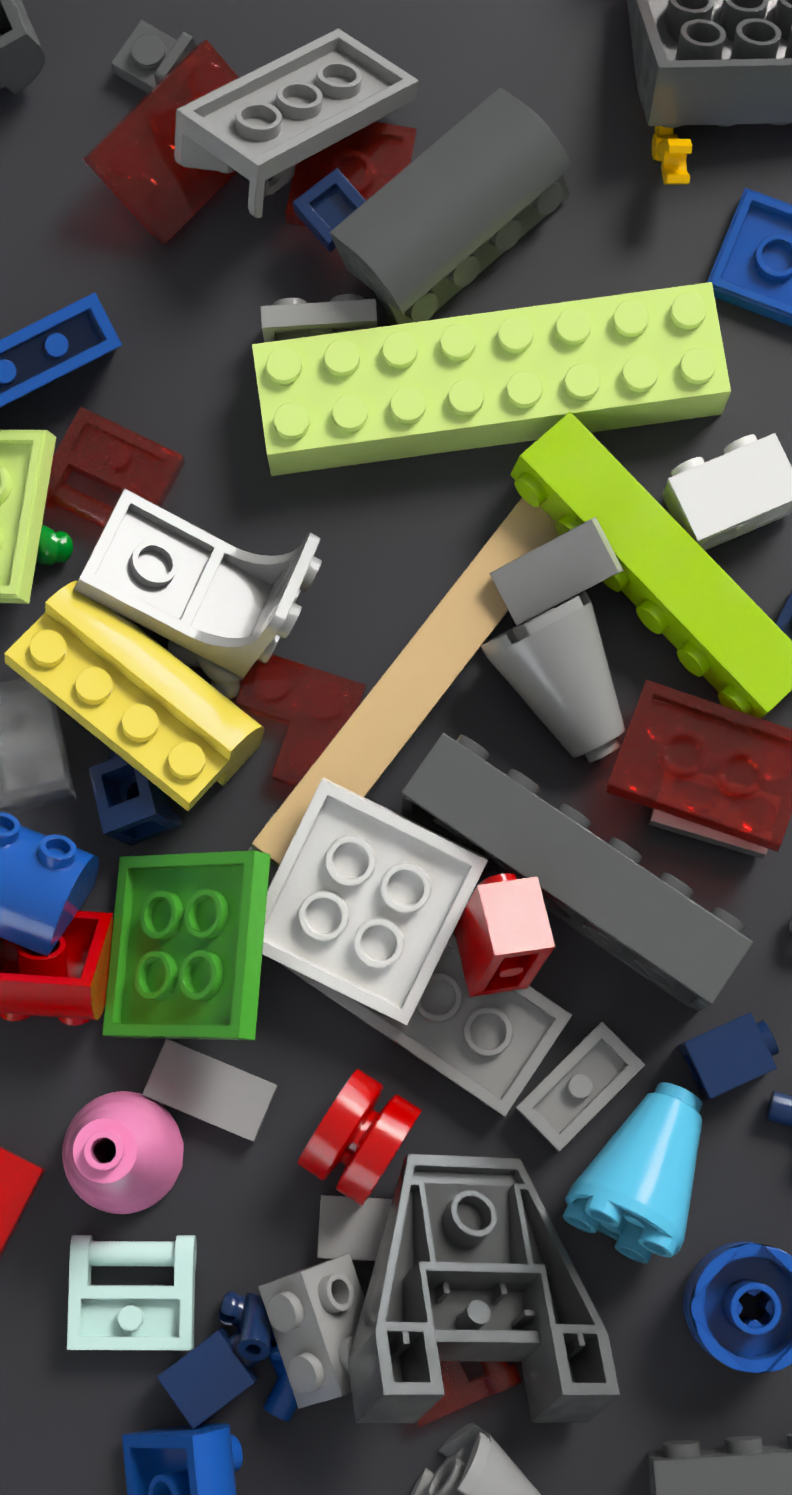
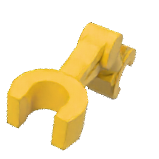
[652,126,692,185]

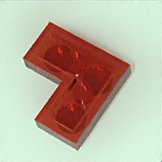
[235,654,366,787]

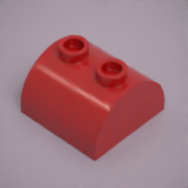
[0,911,113,1026]

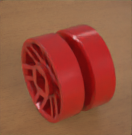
[297,1068,423,1206]

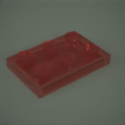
[83,39,239,244]
[606,680,792,852]

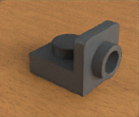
[111,19,200,106]

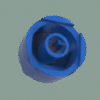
[682,1241,792,1373]

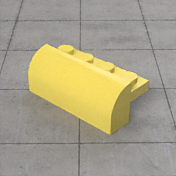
[5,581,264,811]

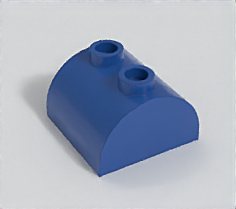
[0,812,99,957]
[122,1423,243,1495]

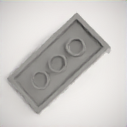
[174,28,419,218]

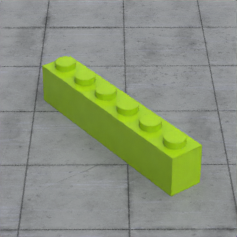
[510,412,792,726]

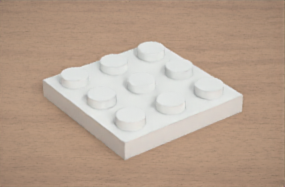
[262,778,488,1025]

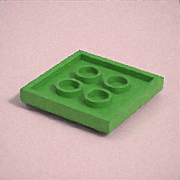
[102,850,271,1040]

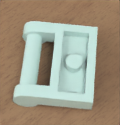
[67,1235,197,1350]

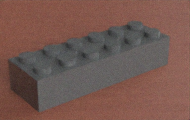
[401,732,753,1013]

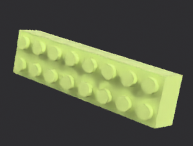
[252,282,731,476]

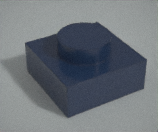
[293,168,366,253]

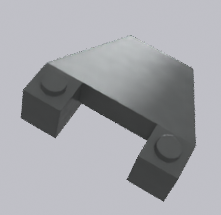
[348,1154,620,1423]

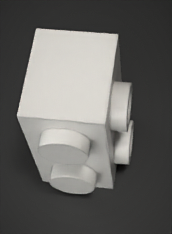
[662,433,792,550]

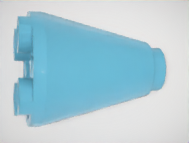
[563,1082,703,1263]

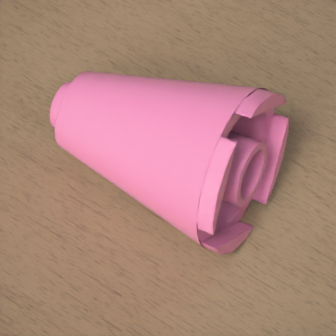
[62,1091,184,1214]

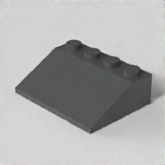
[627,0,792,128]

